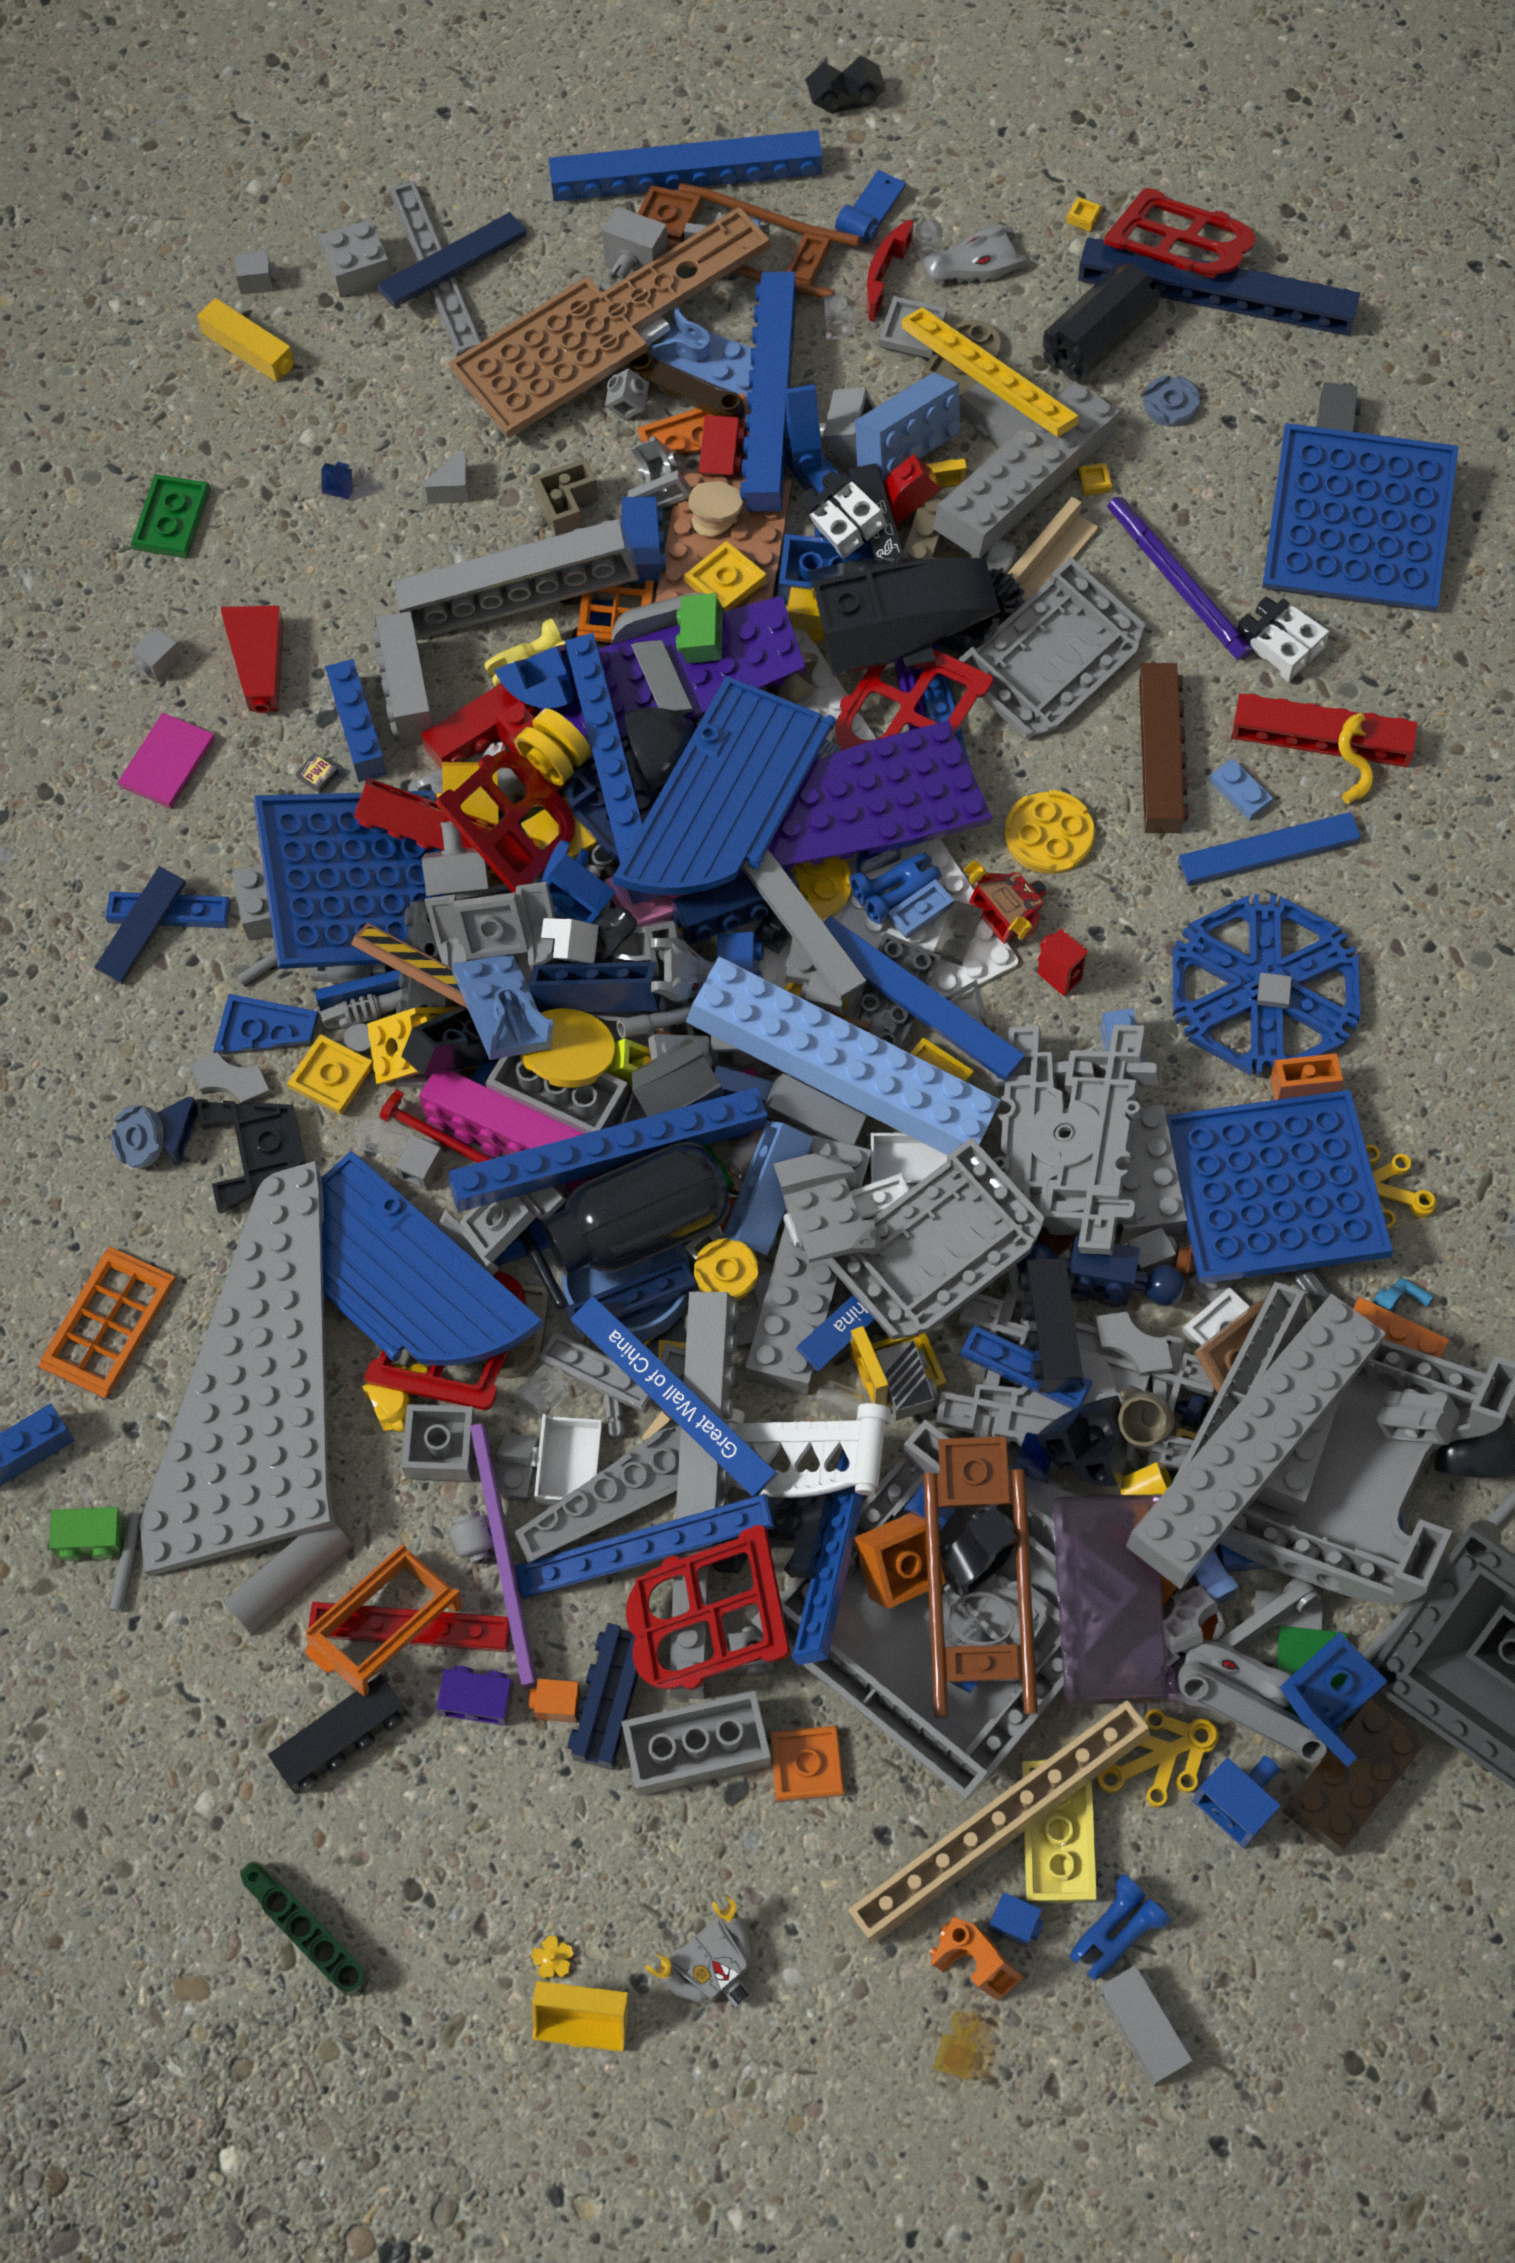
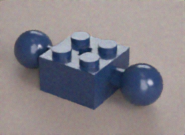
[1016,1236,1186,1307]

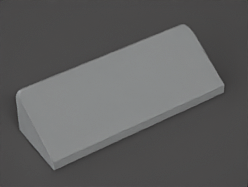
[631,640,693,715]

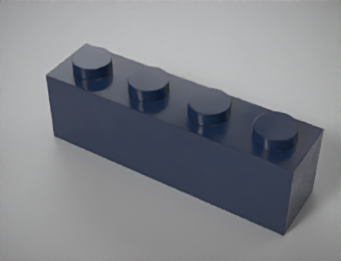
[528,961,662,1013]

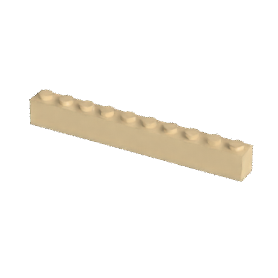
[848,1700,1150,1945]

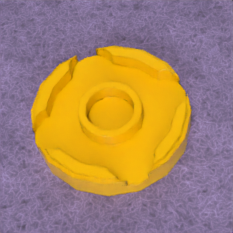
[694,1239,758,1301]

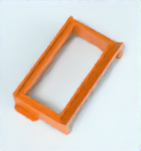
[305,1543,463,1697]

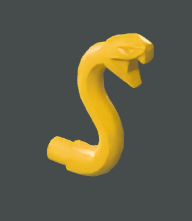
[1338,713,1373,804]

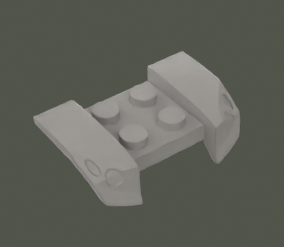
[425,882,556,971]
[438,1153,567,1276]
[773,1153,881,1263]

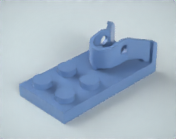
[650,307,754,401]
[452,954,553,1060]

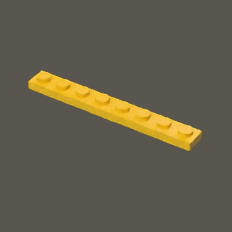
[902,307,1079,437]

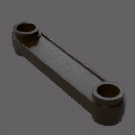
[630,352,745,421]

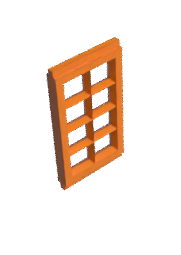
[577,580,654,643]
[38,1246,176,1399]

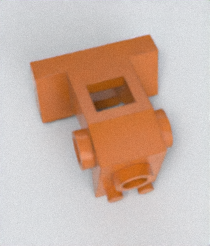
[930,1916,1024,2001]

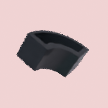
[940,1506,1018,1596]

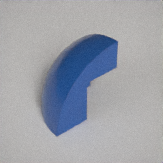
[494,644,575,708]

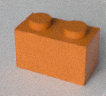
[1270,1053,1343,1100]

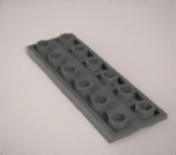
[831,933,941,1118]

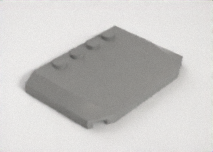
[958,557,1145,739]
[824,1137,1045,1340]

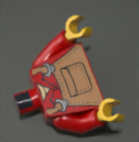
[962,860,1046,944]

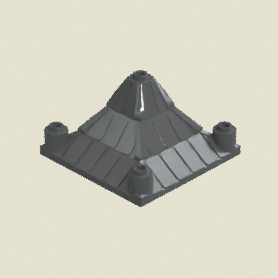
[1372,1520,1515,1790]

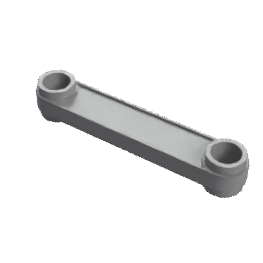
[1174,1578,1321,1677]
[1178,1662,1327,1762]

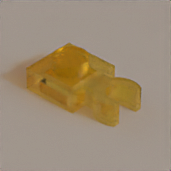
[933,2010,978,2081]

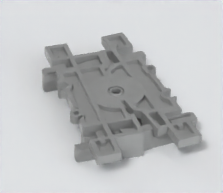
[992,1025,1160,1255]
[935,1292,1214,1473]

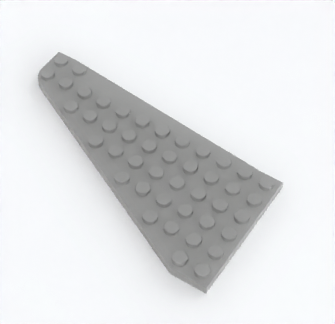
[140,1161,335,1576]

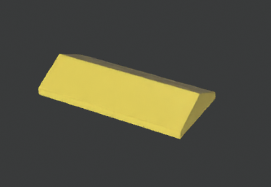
[1022,1760,1097,1904]

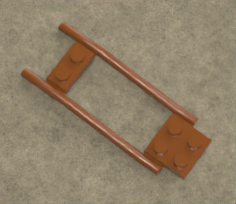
[637,183,861,301]
[923,1436,1038,1718]

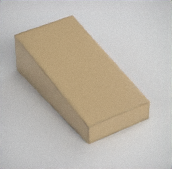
[642,1410,673,1441]

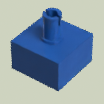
[1192,1755,1281,1848]

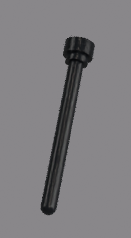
[518,1227,567,1309]

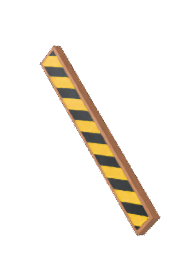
[351,923,468,1009]

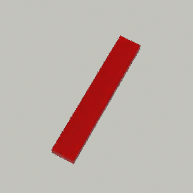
[308,1602,510,1653]

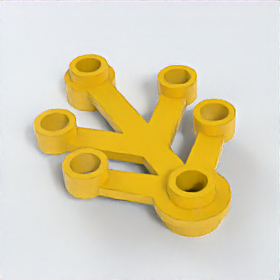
[1365,1144,1437,1230]
[1097,1709,1219,1808]

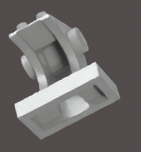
[628,437,692,509]

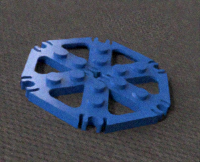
[1172,894,1361,1077]

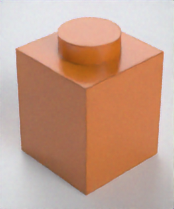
[529,1679,581,1723]

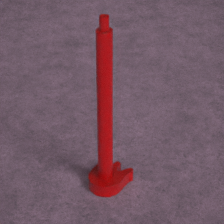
[379,1089,492,1163]

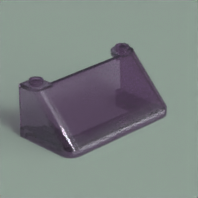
[1052,1494,1180,1706]

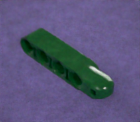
[240,1862,368,1997]

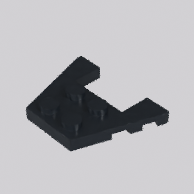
[196,1099,306,1214]
[711,1493,834,1579]

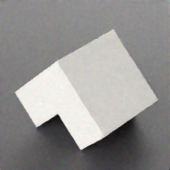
[541,918,599,963]

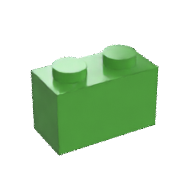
[676,593,723,663]
[49,1507,124,1561]

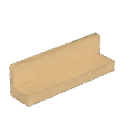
[1007,497,1098,603]

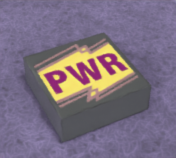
[296,753,339,794]

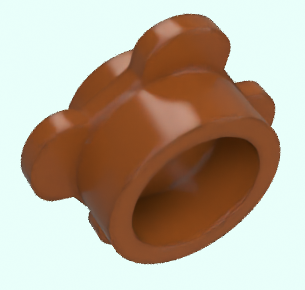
[1174,1244,1195,1279]

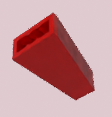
[221,605,284,713]

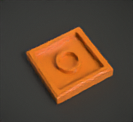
[770,1725,845,1802]

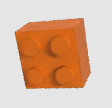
[854,1513,946,1609]

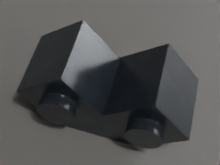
[805,55,886,113]

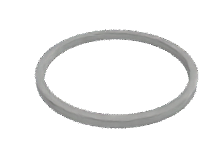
[949,1592,1015,1647]

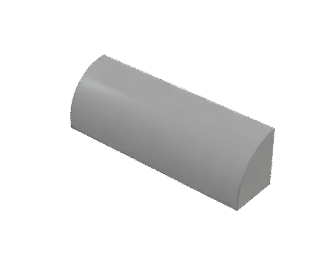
[224,1521,353,1636]

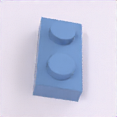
[1209,758,1273,821]
[888,879,955,939]

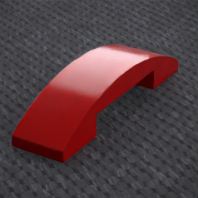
[866,220,914,322]

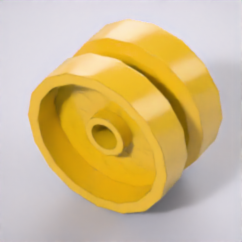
[514,708,592,786]

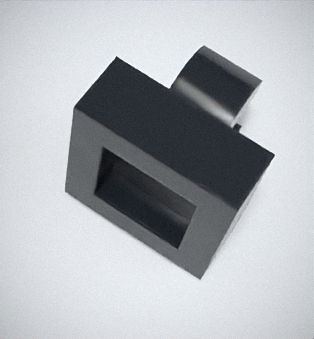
[754,913,791,954]

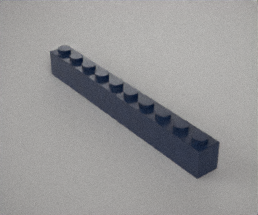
[1078,237,1360,337]

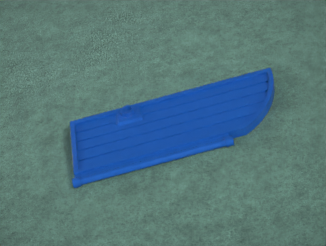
[613,676,837,895]
[321,1151,544,1366]

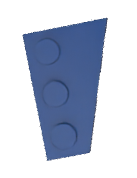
[213,994,320,1055]

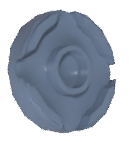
[1143,375,1200,427]
[111,1105,164,1168]

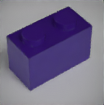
[436,1666,514,1726]

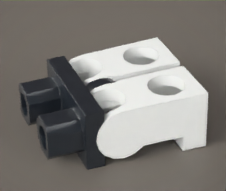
[800,471,887,560]
[1237,596,1329,682]

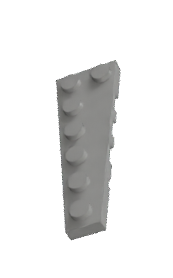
[514,1420,681,1564]

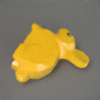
[362,1363,429,1433]

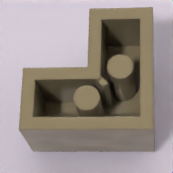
[533,458,599,536]

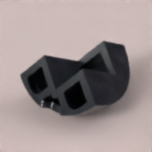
[625,707,698,790]
[1037,1395,1127,1486]
[1435,1414,1515,1477]

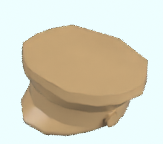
[688,481,743,537]

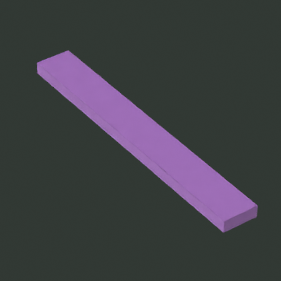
[470,1423,537,1690]

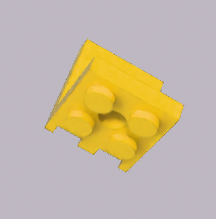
[367,1007,479,1084]
[850,1326,947,1408]

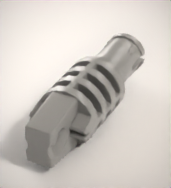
[320,989,402,1031]

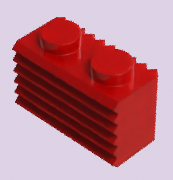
[1037,929,1087,996]

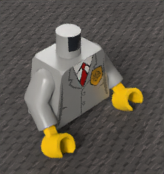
[646,1894,752,2008]

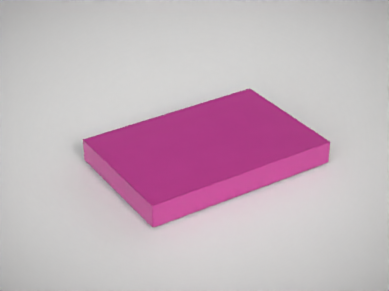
[118,712,215,809]

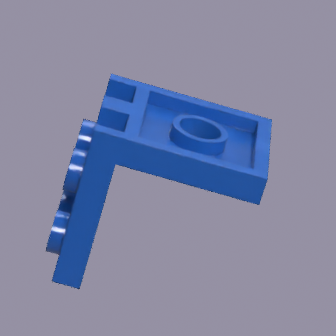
[1279,1632,1388,1767]

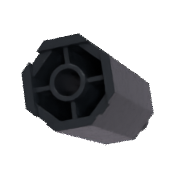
[1043,262,1160,381]

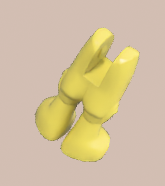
[484,618,565,687]

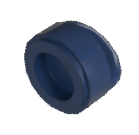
[1175,1394,1209,1428]

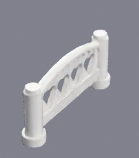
[724,1403,891,1498]

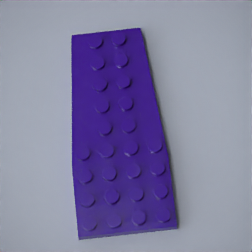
[539,596,807,771]
[730,720,992,882]

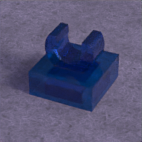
[321,462,353,499]

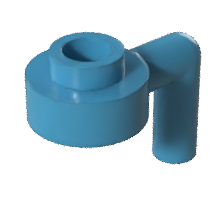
[1373,1278,1434,1312]

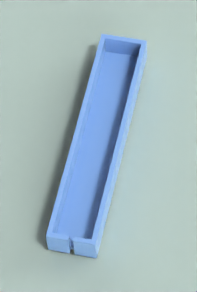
[686,957,1000,1156]

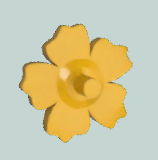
[530,1936,574,1979]

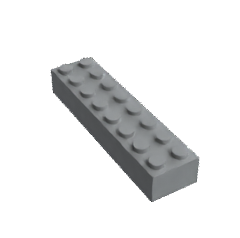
[933,382,1120,558]
[394,519,639,640]
[745,1135,872,1396]

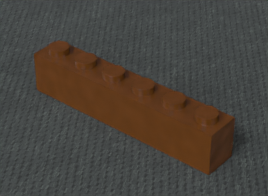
[1139,663,1189,833]

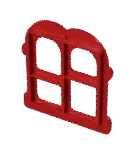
[1103,188,1255,278]
[835,649,993,750]
[436,751,575,893]
[364,1271,526,1410]
[626,1525,790,1690]

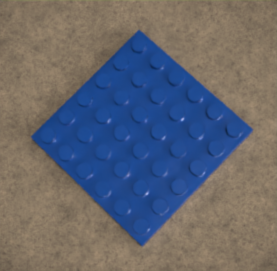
[1262,423,1459,611]
[253,791,443,969]
[1166,1090,1393,1284]

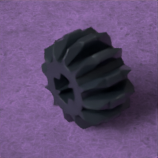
[989,568,1025,619]

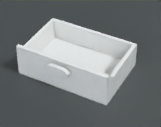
[870,1133,947,1189]
[531,1414,603,1505]

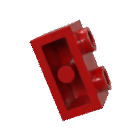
[699,415,747,479]

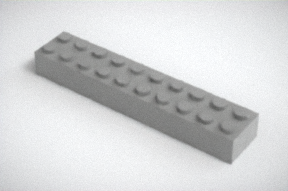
[1126,1293,1386,1589]

